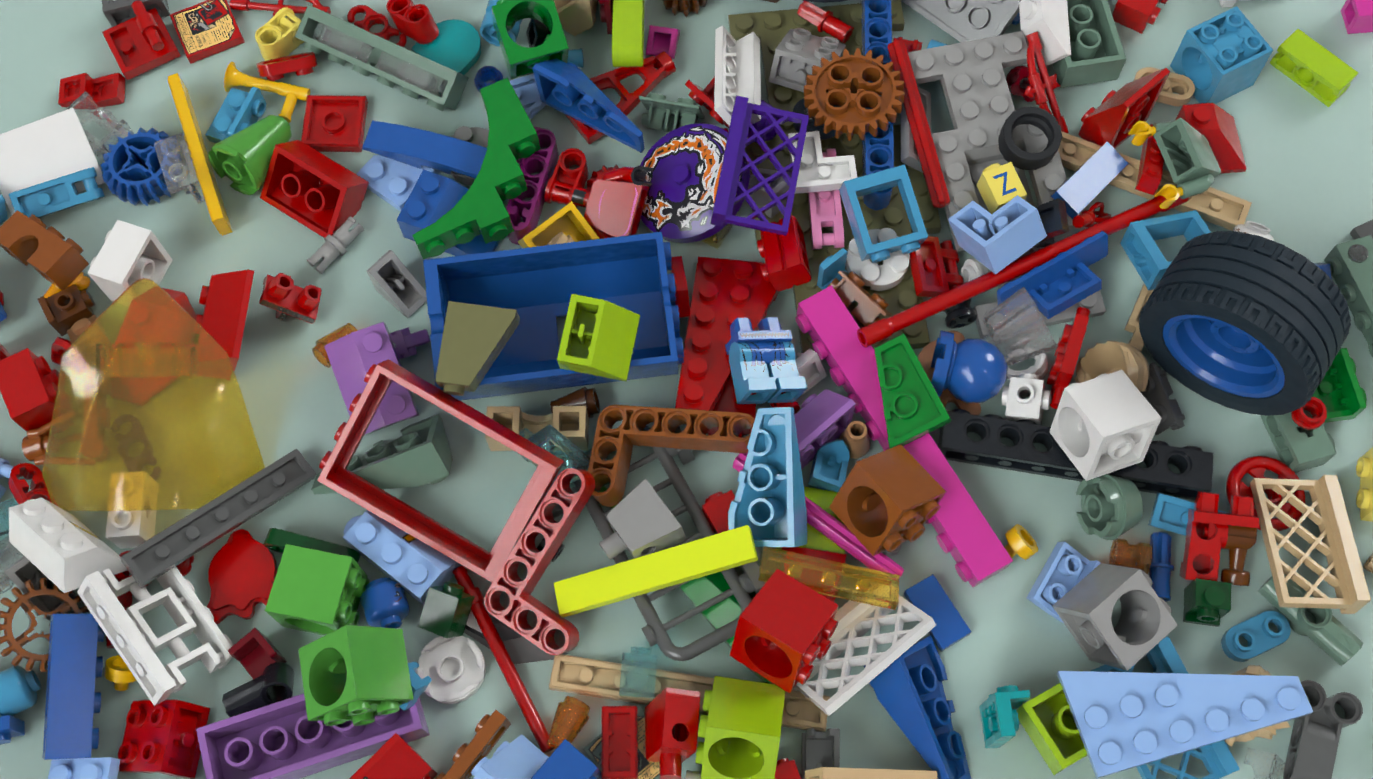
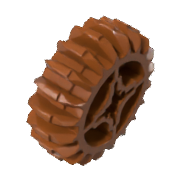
[0,578,89,672]

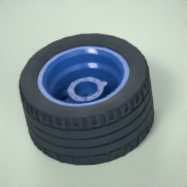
[1139,231,1351,416]

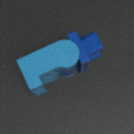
[725,317,808,404]

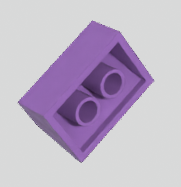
[324,322,419,435]
[794,389,856,470]

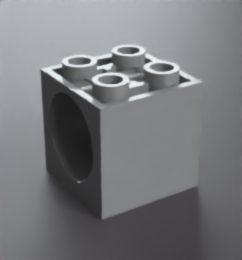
[1052,563,1178,671]

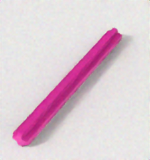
[733,453,904,585]

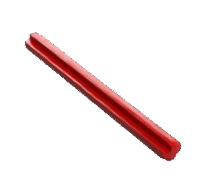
[887,39,951,208]

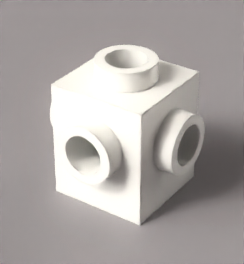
[1002,373,1051,425]

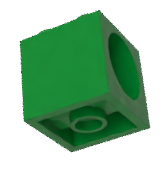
[492,0,569,79]

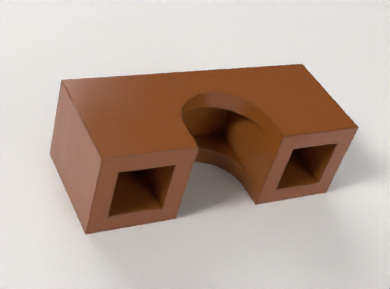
[0,210,89,290]

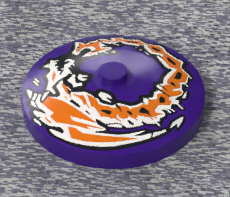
[640,123,750,243]

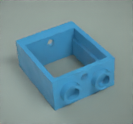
[839,164,928,263]
[1120,210,1211,290]

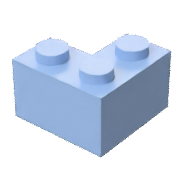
[948,195,1047,274]
[471,734,549,779]

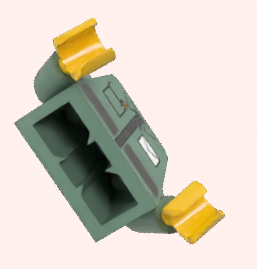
[1128,118,1221,209]

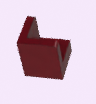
[228,628,287,679]

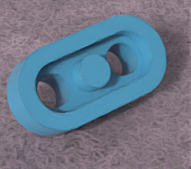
[1221,611,1291,662]

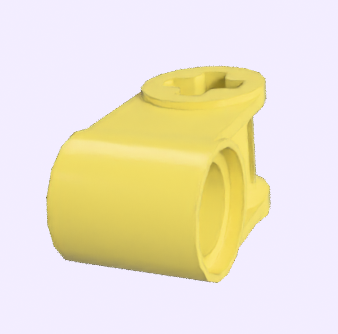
[255,7,304,61]

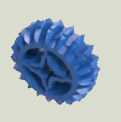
[100,127,187,206]

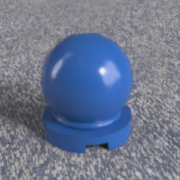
[930,331,1008,403]

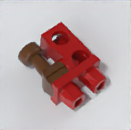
[1180,491,1260,586]

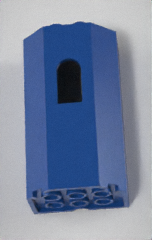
[423,232,684,401]

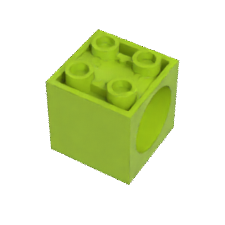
[695,676,785,779]

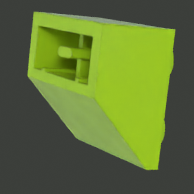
[557,294,640,382]

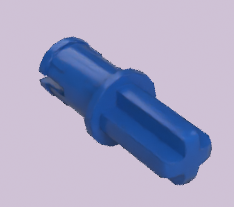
[1146,532,1174,602]

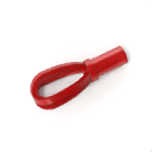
[1072,201,1112,228]

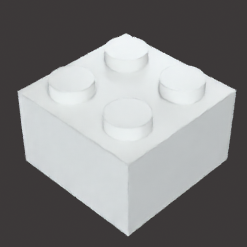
[88,220,173,307]

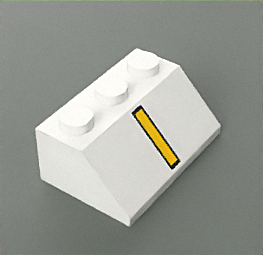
[9,497,127,593]

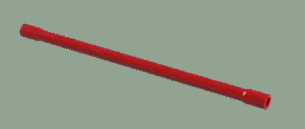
[857,186,1189,348]

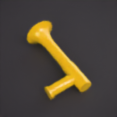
[224,62,310,123]

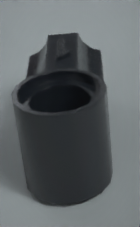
[222,662,294,717]

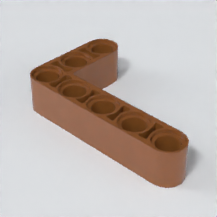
[588,405,755,507]

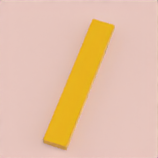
[167,73,233,236]

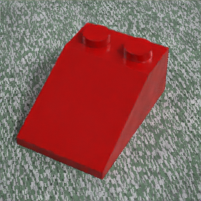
[1078,68,1170,149]

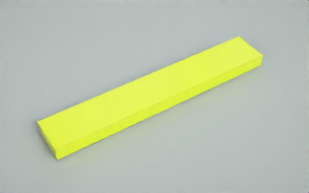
[554,525,758,618]

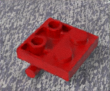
[102,0,181,80]

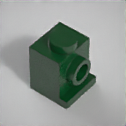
[1183,578,1232,627]

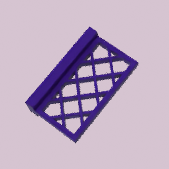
[710,95,809,236]

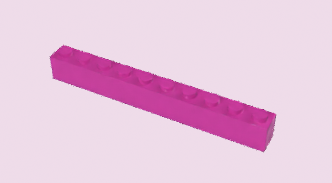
[795,285,1013,587]

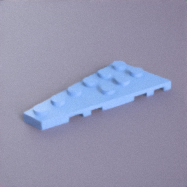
[1057,671,1313,779]

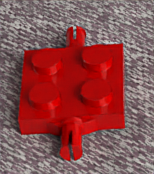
[1046,307,1091,410]

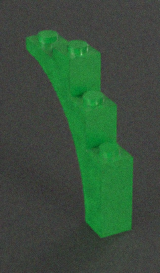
[412,77,541,260]

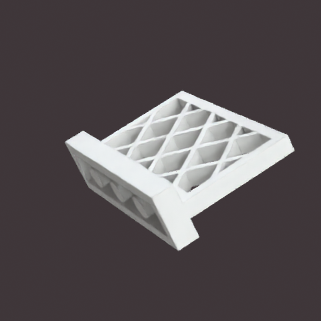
[793,576,936,716]

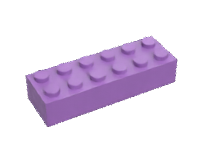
[196,693,430,779]

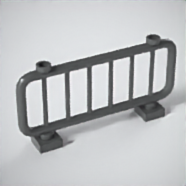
[571,426,767,661]

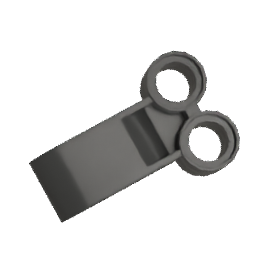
[1283,680,1363,779]

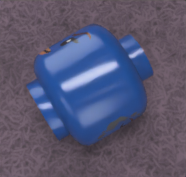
[360,577,410,628]

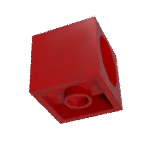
[730,568,839,694]

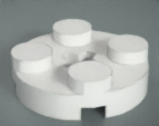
[846,228,910,291]

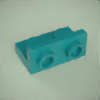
[979,685,1031,749]

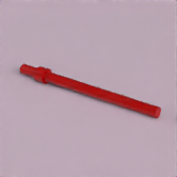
[452,566,555,754]

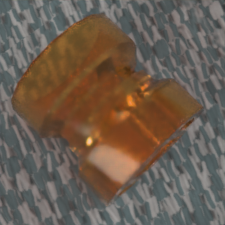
[1109,538,1152,575]

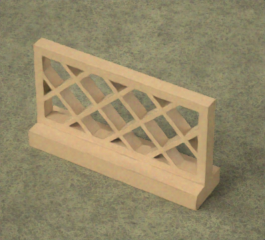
[1250,475,1371,614]

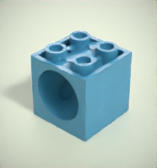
[1170,6,1273,104]

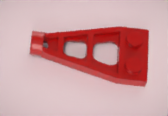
[565,51,676,145]

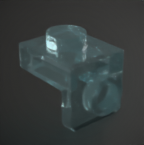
[619,647,659,698]

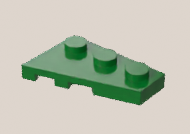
[874,333,951,448]

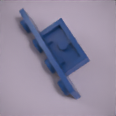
[997,231,1108,319]

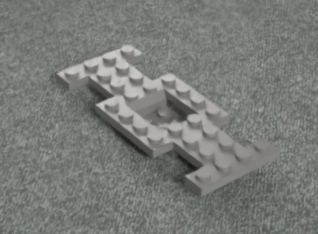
[908,31,1106,339]

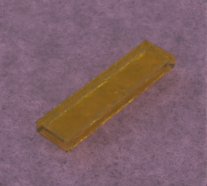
[758,546,900,610]

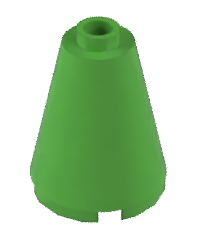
[208,115,292,195]

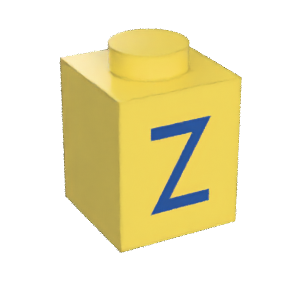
[976,162,1028,214]

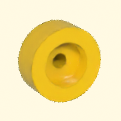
[1004,524,1038,560]
[104,655,137,691]

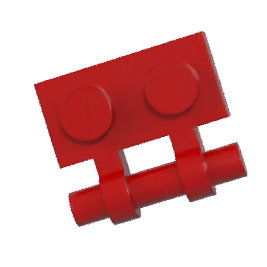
[909,236,964,298]

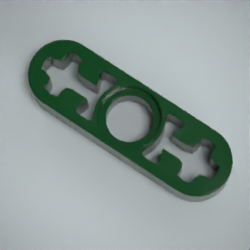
[263,528,361,563]

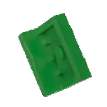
[1312,348,1367,423]

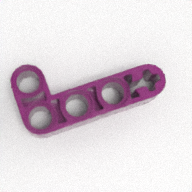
[506,126,559,245]

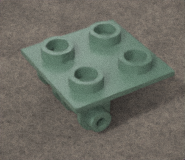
[639,93,705,132]

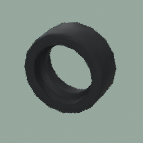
[998,107,1062,170]

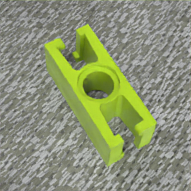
[1270,29,1359,107]

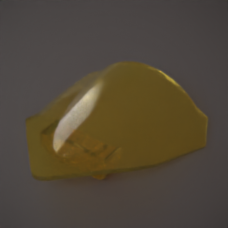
[42,278,265,511]

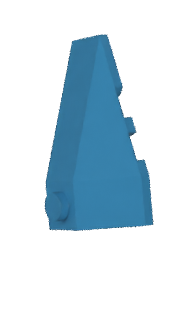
[728,407,807,547]

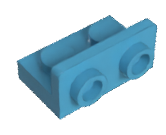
[205,87,267,143]

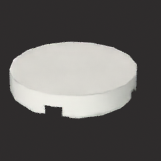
[416,636,486,704]

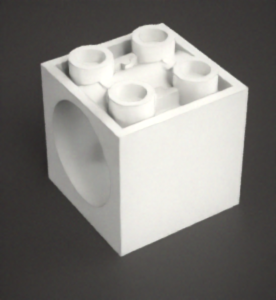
[1049,370,1162,481]

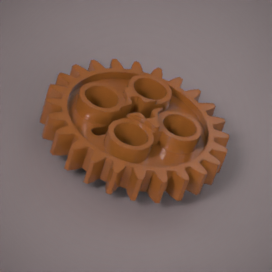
[804,48,905,141]

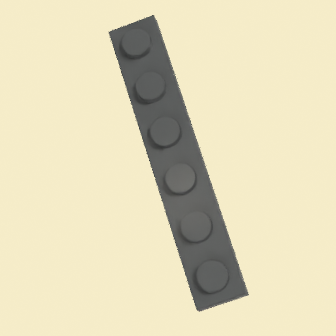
[121,449,316,588]

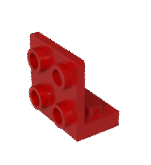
[118,699,210,779]

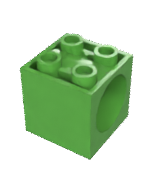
[265,544,369,636]
[298,625,414,726]

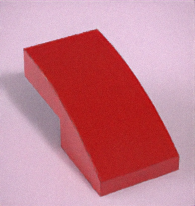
[58,72,126,108]

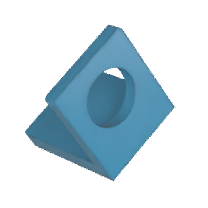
[817,248,855,302]

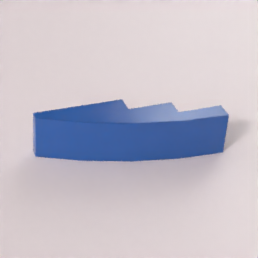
[362,120,487,179]

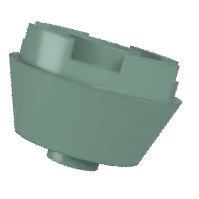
[1076,474,1143,540]

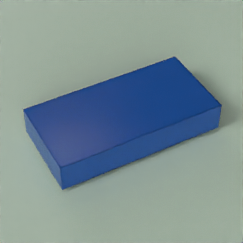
[903,574,971,652]

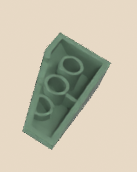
[311,414,453,495]

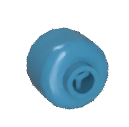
[0,665,42,716]

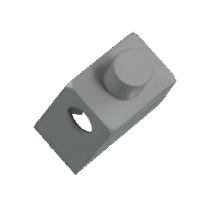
[599,479,687,560]

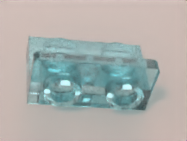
[519,424,590,484]

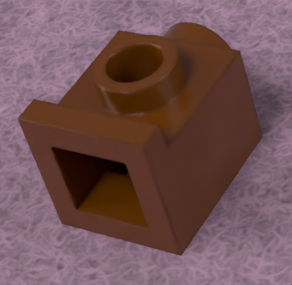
[38,284,96,336]

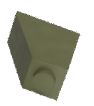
[435,301,520,396]

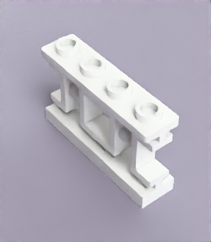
[77,566,233,706]

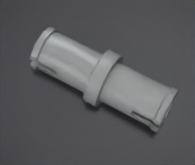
[307,216,364,274]

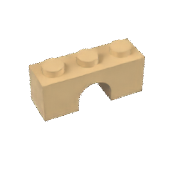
[485,406,589,451]

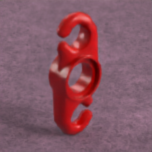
[347,5,407,47]

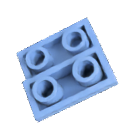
[1026,541,1101,623]

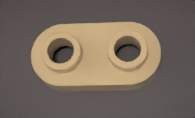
[1133,67,1195,107]

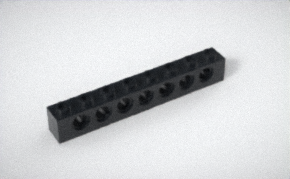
[938,409,1213,500]

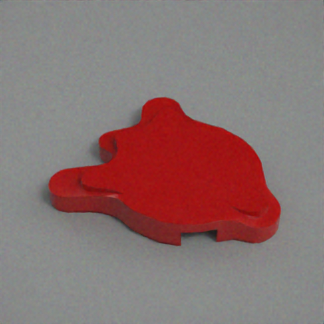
[207,529,278,624]

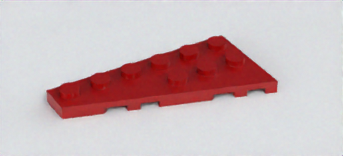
[675,256,779,411]

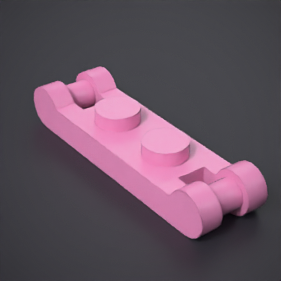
[808,148,844,250]

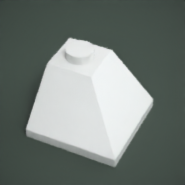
[1019,0,1071,71]

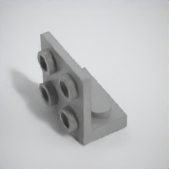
[768,28,846,93]

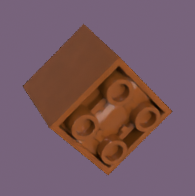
[829,444,946,556]

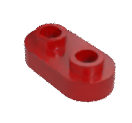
[256,52,318,81]

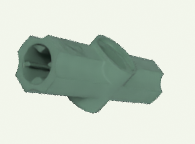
[1258,574,1364,666]

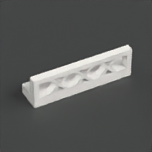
[714,25,761,126]

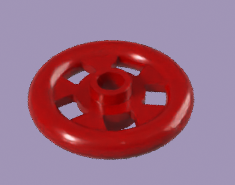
[1226,456,1306,531]

